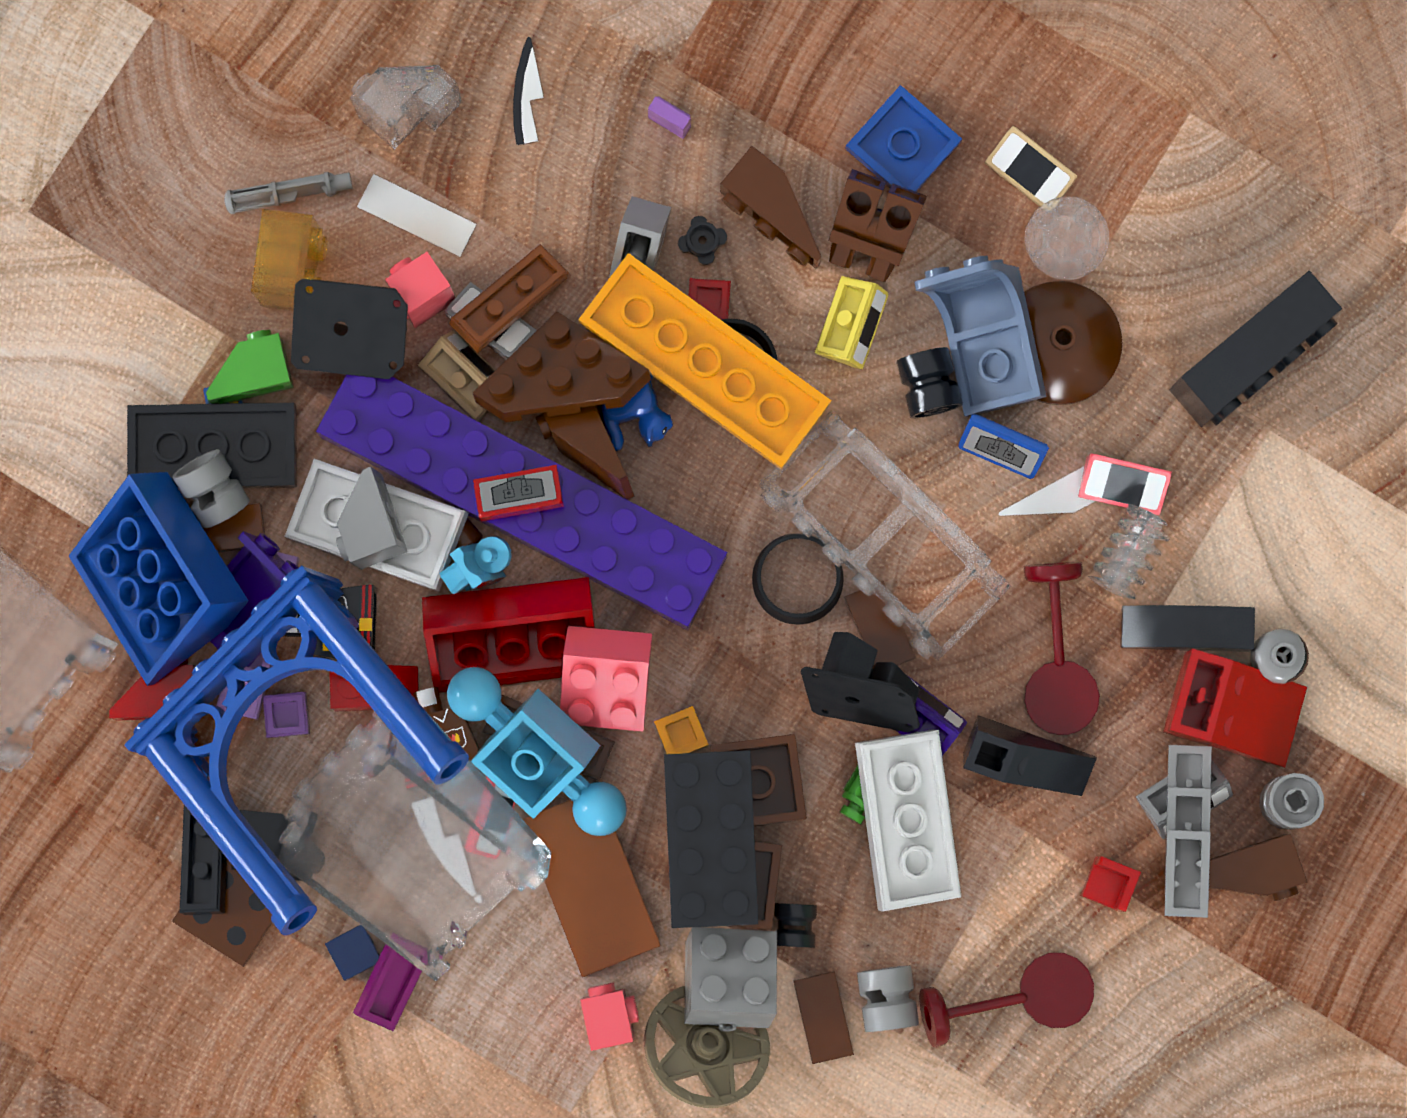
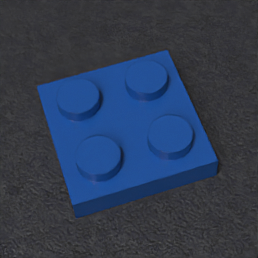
[845,85,962,192]

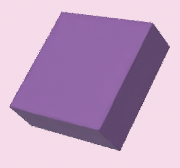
[648,96,691,139]
[263,692,310,738]

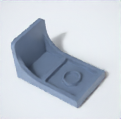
[914,256,1047,417]

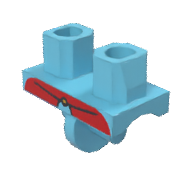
[439,536,512,594]

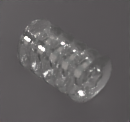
[1088,504,1170,600]

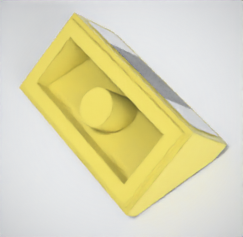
[815,276,888,369]

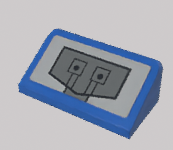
[958,413,1049,479]

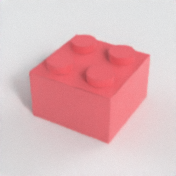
[560,626,652,732]

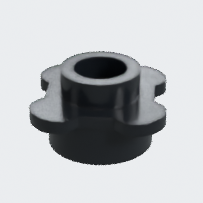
[678,216,727,265]

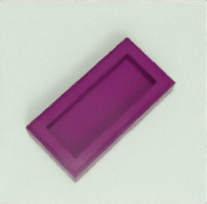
[353,936,430,1031]

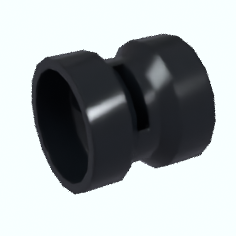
[774,903,817,948]

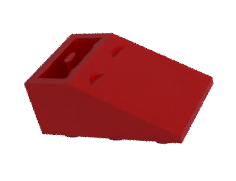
[1163,648,1307,768]

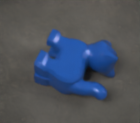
[601,374,673,451]

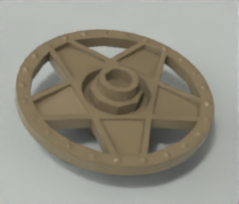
[644,986,770,1108]

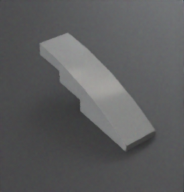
[1164,745,1212,918]

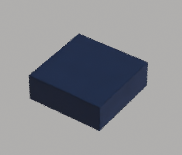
[325,924,380,981]

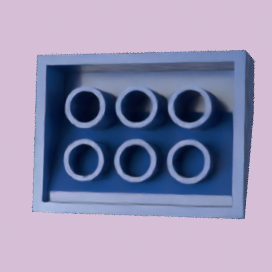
[69,472,248,686]

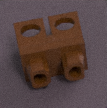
[828,169,927,282]

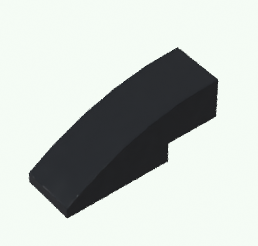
[1121,605,1255,652]

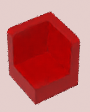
[1080,856,1141,912]

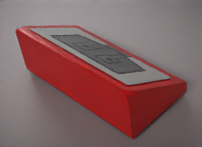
[473,465,564,522]

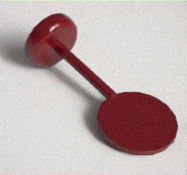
[1023,562,1100,735]
[919,953,1094,1048]

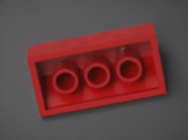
[422,577,596,693]

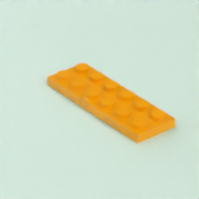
[578,253,832,470]

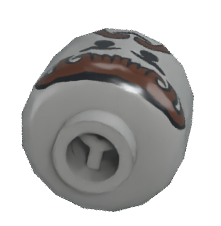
[1250,629,1309,684]

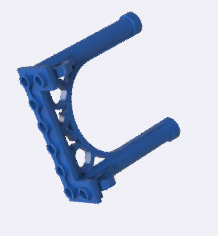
[124,565,469,936]

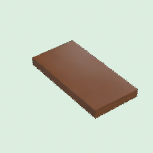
[521,800,661,977]

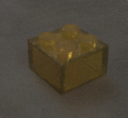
[251,209,327,310]

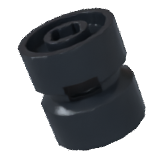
[896,347,963,419]

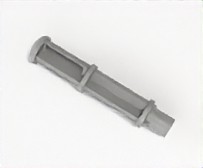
[224,172,353,214]

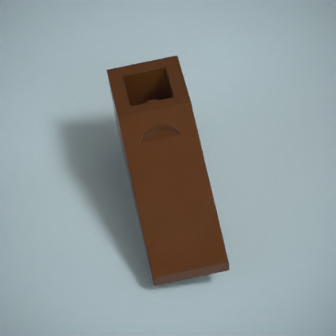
[720,146,821,269]

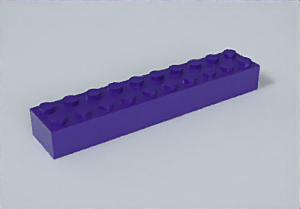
[316,375,727,631]

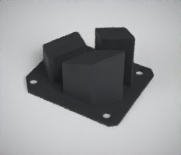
[291,278,408,379]
[800,632,920,733]

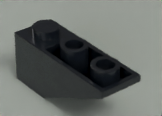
[963,715,1097,796]

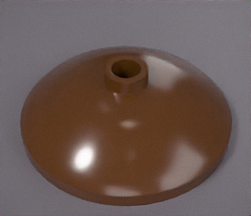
[1024,281,1122,405]

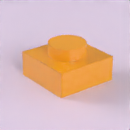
[654,706,709,754]

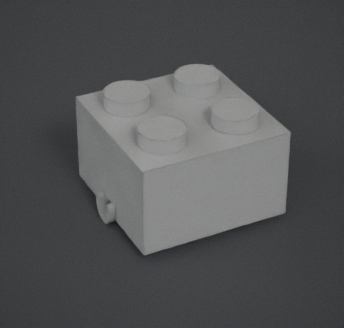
[684,927,777,1032]

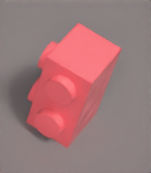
[385,252,455,328]
[580,982,639,1051]

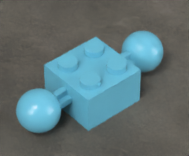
[447,667,627,836]

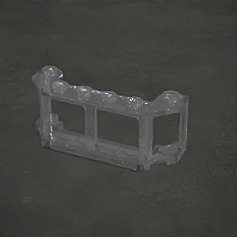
[760,410,1011,661]

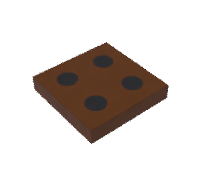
[172,859,272,967]

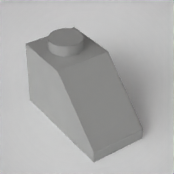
[609,196,672,278]
[336,467,408,570]

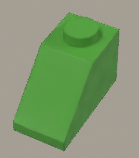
[206,330,294,404]

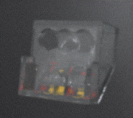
[350,65,462,150]

